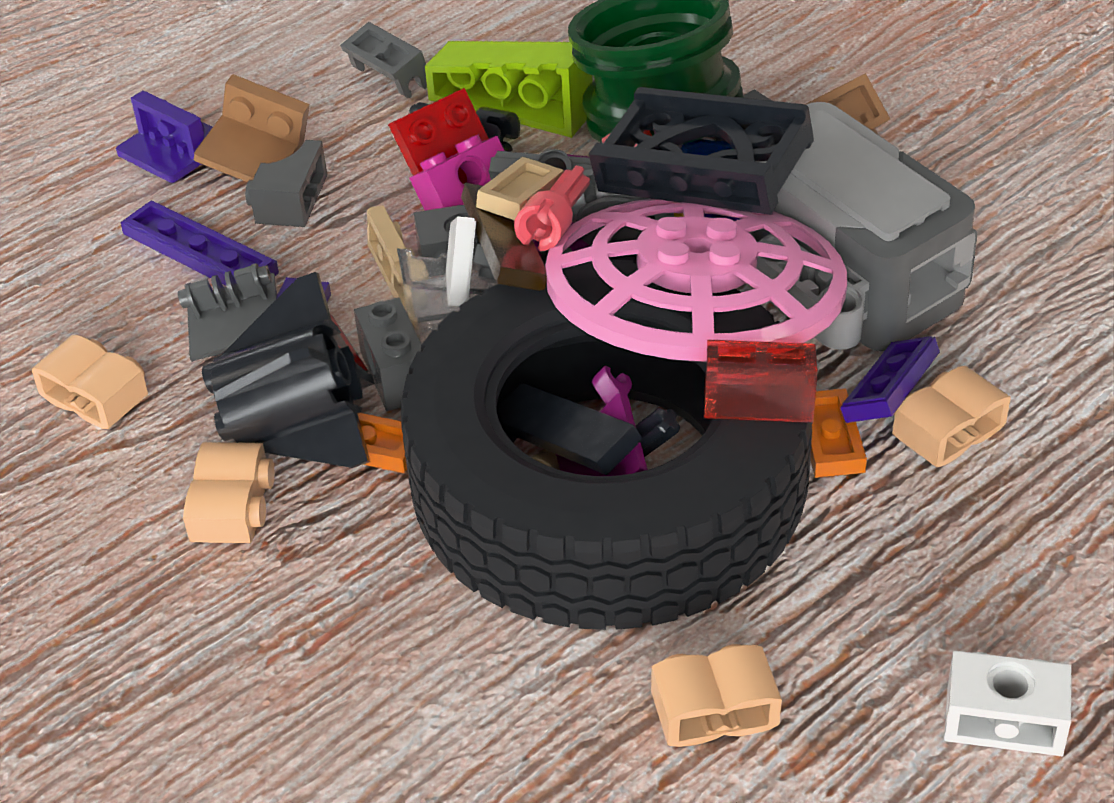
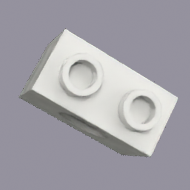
[944,650,1072,756]

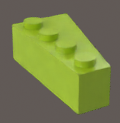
[425,41,593,138]

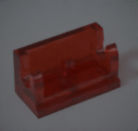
[704,340,818,423]

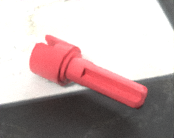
[514,165,590,251]

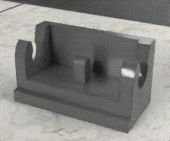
[340,22,427,98]

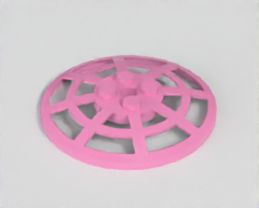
[545,199,847,362]

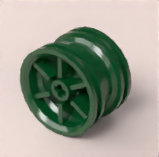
[568,0,744,146]

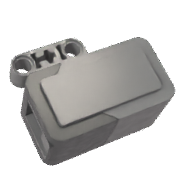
[749,102,977,351]

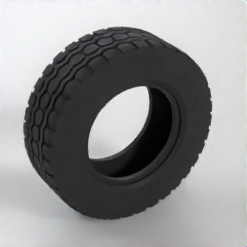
[401,260,813,630]

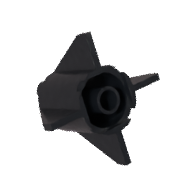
[202,272,375,468]

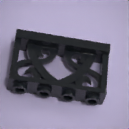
[588,87,814,215]

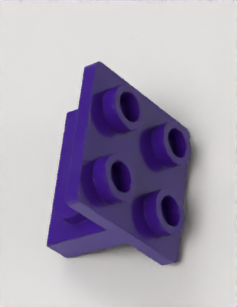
[116,90,213,183]

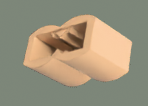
[31,335,148,429]
[892,366,1011,467]
[183,442,275,543]
[651,644,782,747]

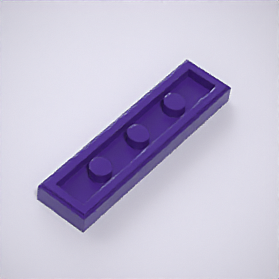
[120,200,279,286]

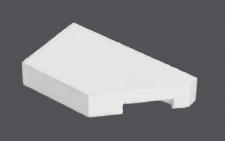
[446,216,476,308]

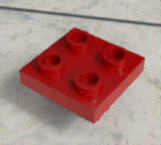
[388,88,489,184]

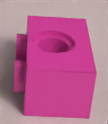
[409,134,504,210]

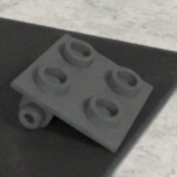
[178,263,277,362]

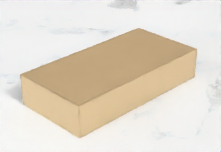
[476,157,564,220]

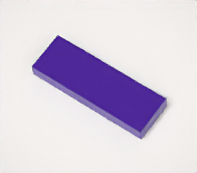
[840,336,940,423]

